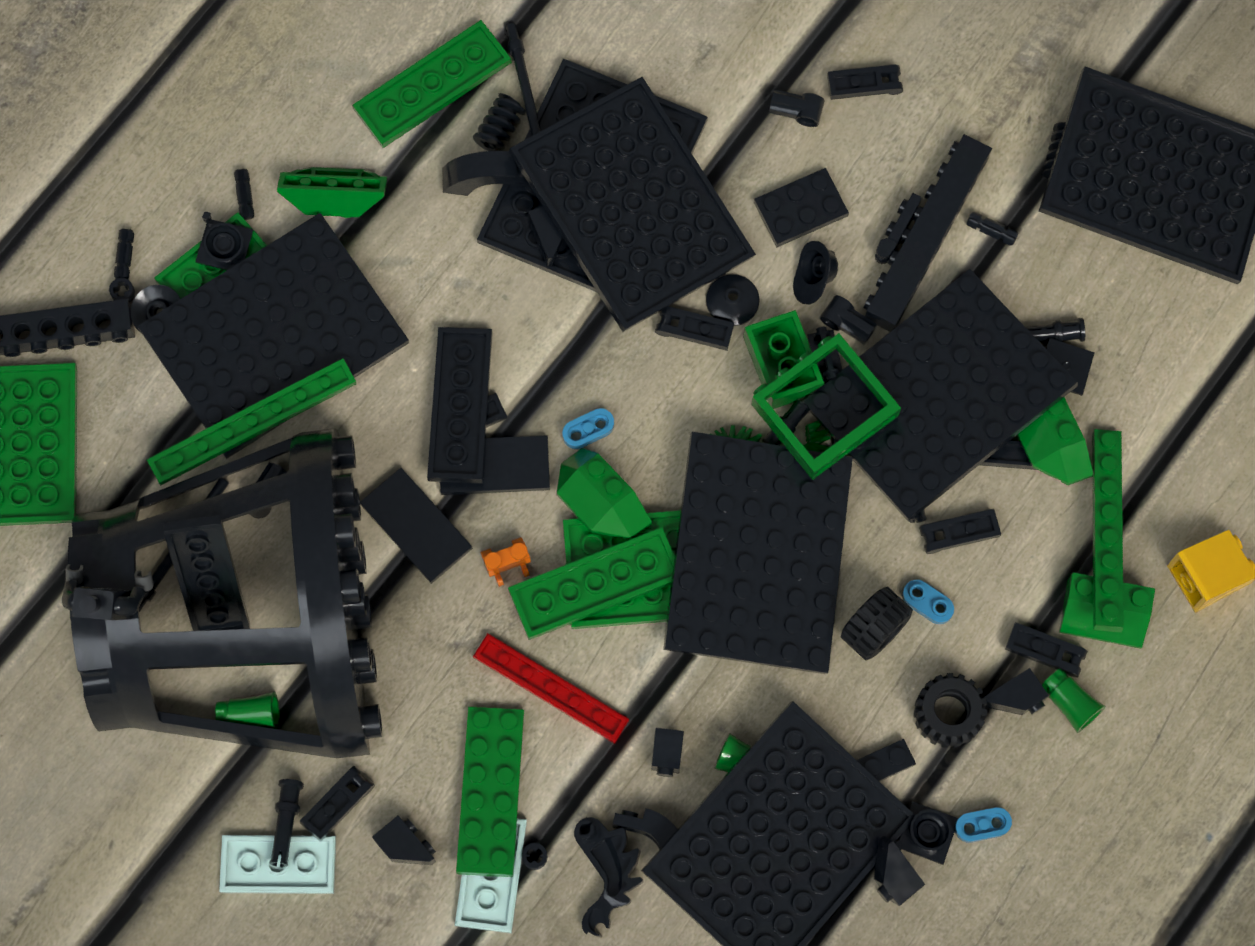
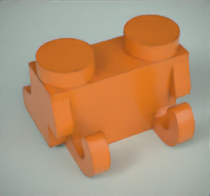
[480,537,531,587]

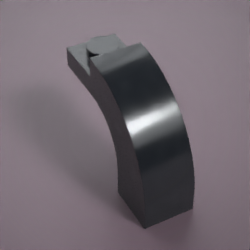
[442,151,531,196]
[613,808,677,850]

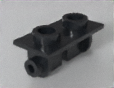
[807,326,842,384]

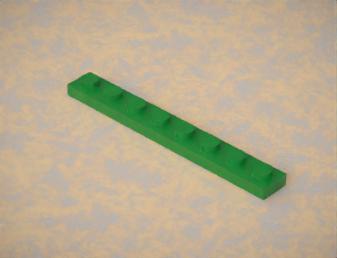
[147,359,357,486]
[1092,429,1124,632]

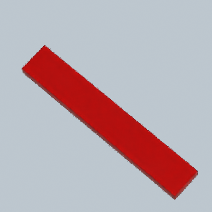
[473,633,629,744]

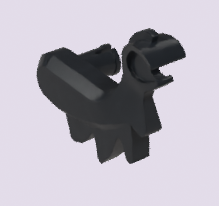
[574,817,643,938]

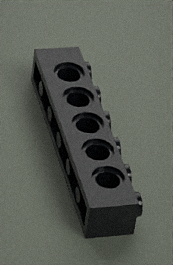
[0,299,135,357]

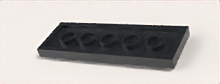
[427,327,493,483]
[163,515,250,631]

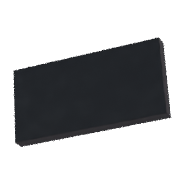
[440,435,550,495]
[360,468,473,584]

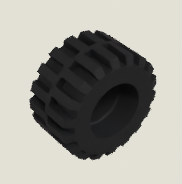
[840,586,913,660]
[914,673,987,748]

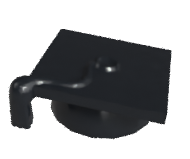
[195,212,254,270]
[1046,338,1095,396]
[895,801,959,865]

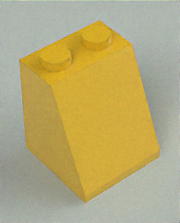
[1167,530,1255,613]

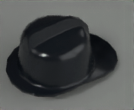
[793,241,838,305]

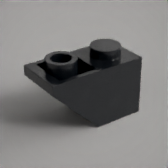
[372,815,436,865]

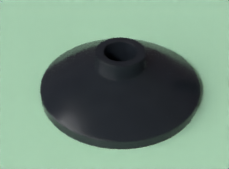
[706,274,760,326]
[131,285,181,333]

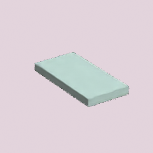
[455,818,527,934]
[219,835,336,894]

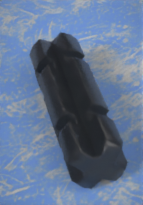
[234,169,254,220]
[967,212,1018,246]
[114,229,134,279]

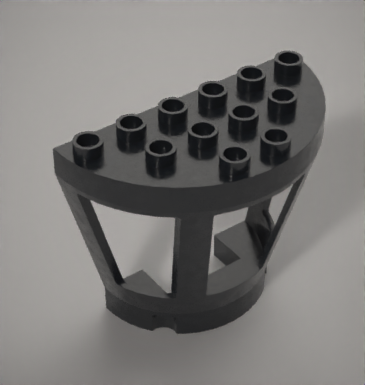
[68,428,383,759]

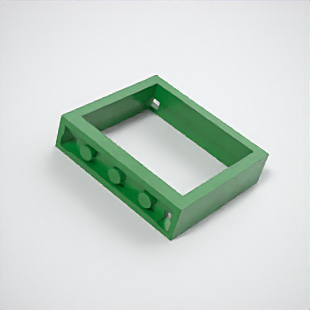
[751,333,901,480]

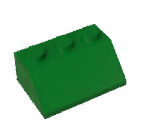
[743,310,824,409]
[1059,573,1155,649]

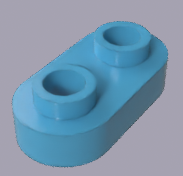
[562,408,614,449]
[902,580,954,624]
[955,807,1012,843]

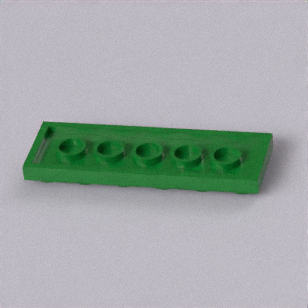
[352,20,512,148]
[508,527,675,640]
[456,707,524,877]

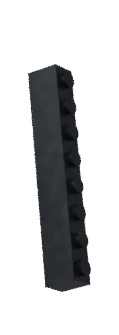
[863,134,992,332]

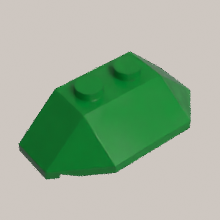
[277,167,387,218]
[1017,397,1094,485]
[557,448,652,540]

